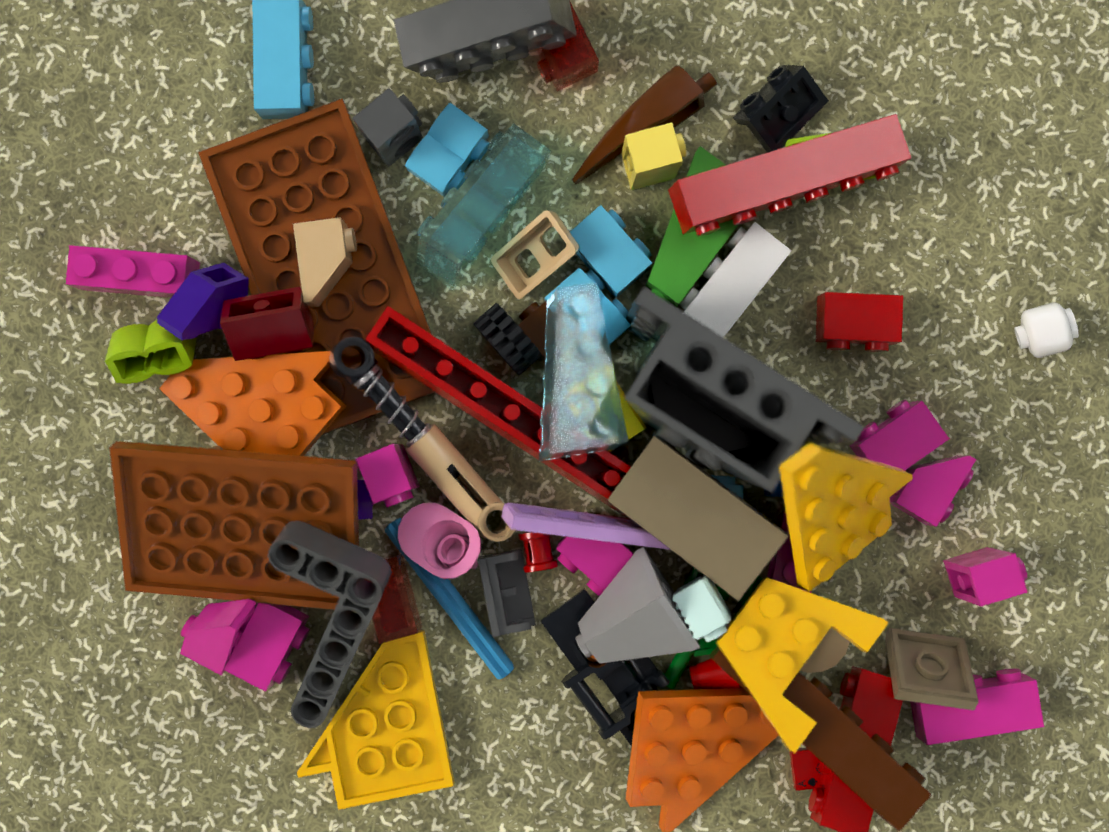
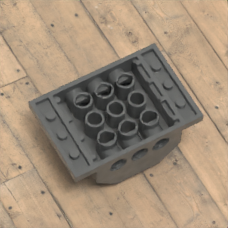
[625,287,864,492]

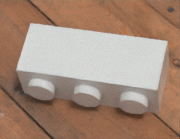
[680,222,792,338]

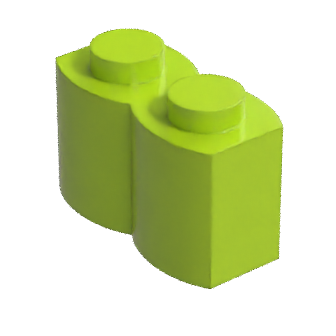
[105,320,197,384]

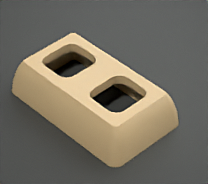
[491,210,579,299]

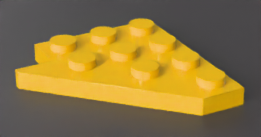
[779,443,913,592]
[297,630,455,810]

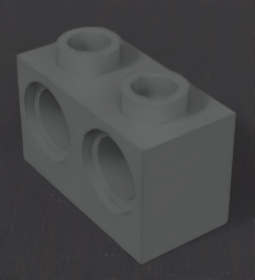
[352,88,423,167]

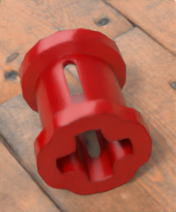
[518,532,558,573]

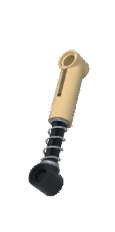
[329,337,515,542]

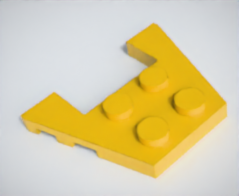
[716,577,889,753]

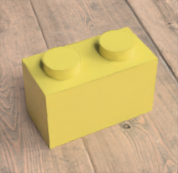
[621,122,686,190]

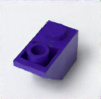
[157,263,249,340]

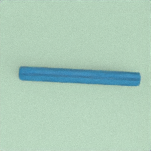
[385,518,514,680]

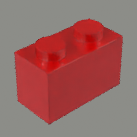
[816,292,903,352]

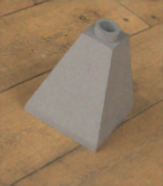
[575,546,700,664]

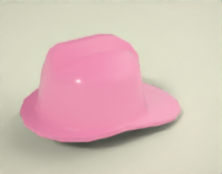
[398,503,481,579]

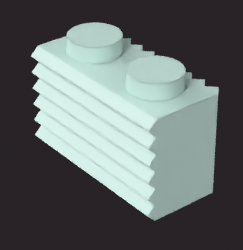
[672,574,731,642]

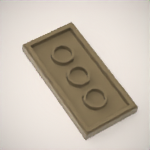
[607,435,789,601]

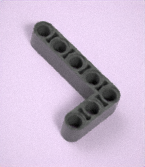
[268,521,391,728]

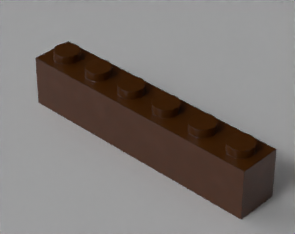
[709,646,932,832]

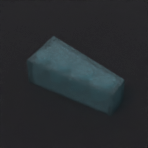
[417,123,551,291]
[539,283,629,461]

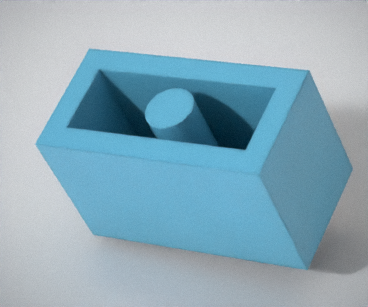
[570,205,652,298]

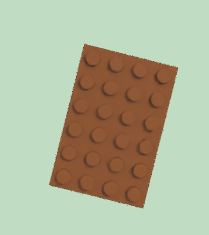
[109,441,359,612]

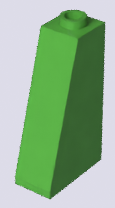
[645,146,738,308]

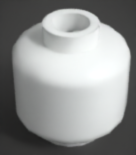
[1014,302,1079,358]

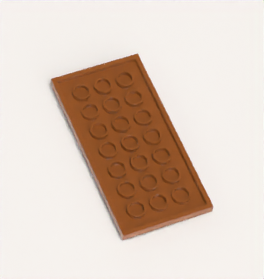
[198,98,435,435]

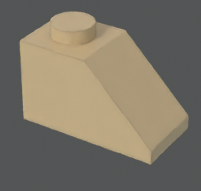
[293,217,357,307]

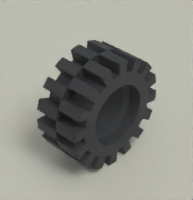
[473,303,542,376]

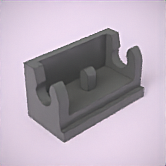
[478,549,536,637]

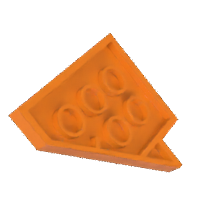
[159,351,346,456]
[626,688,779,832]

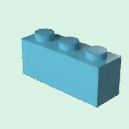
[252,0,314,119]

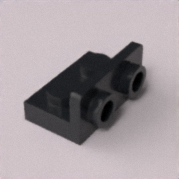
[733,65,829,153]

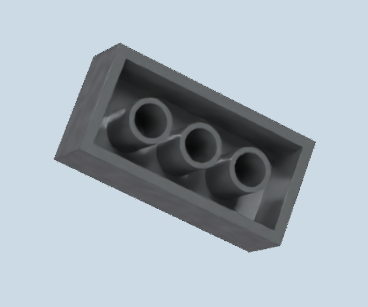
[394,0,577,83]

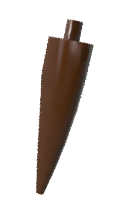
[572,65,717,185]

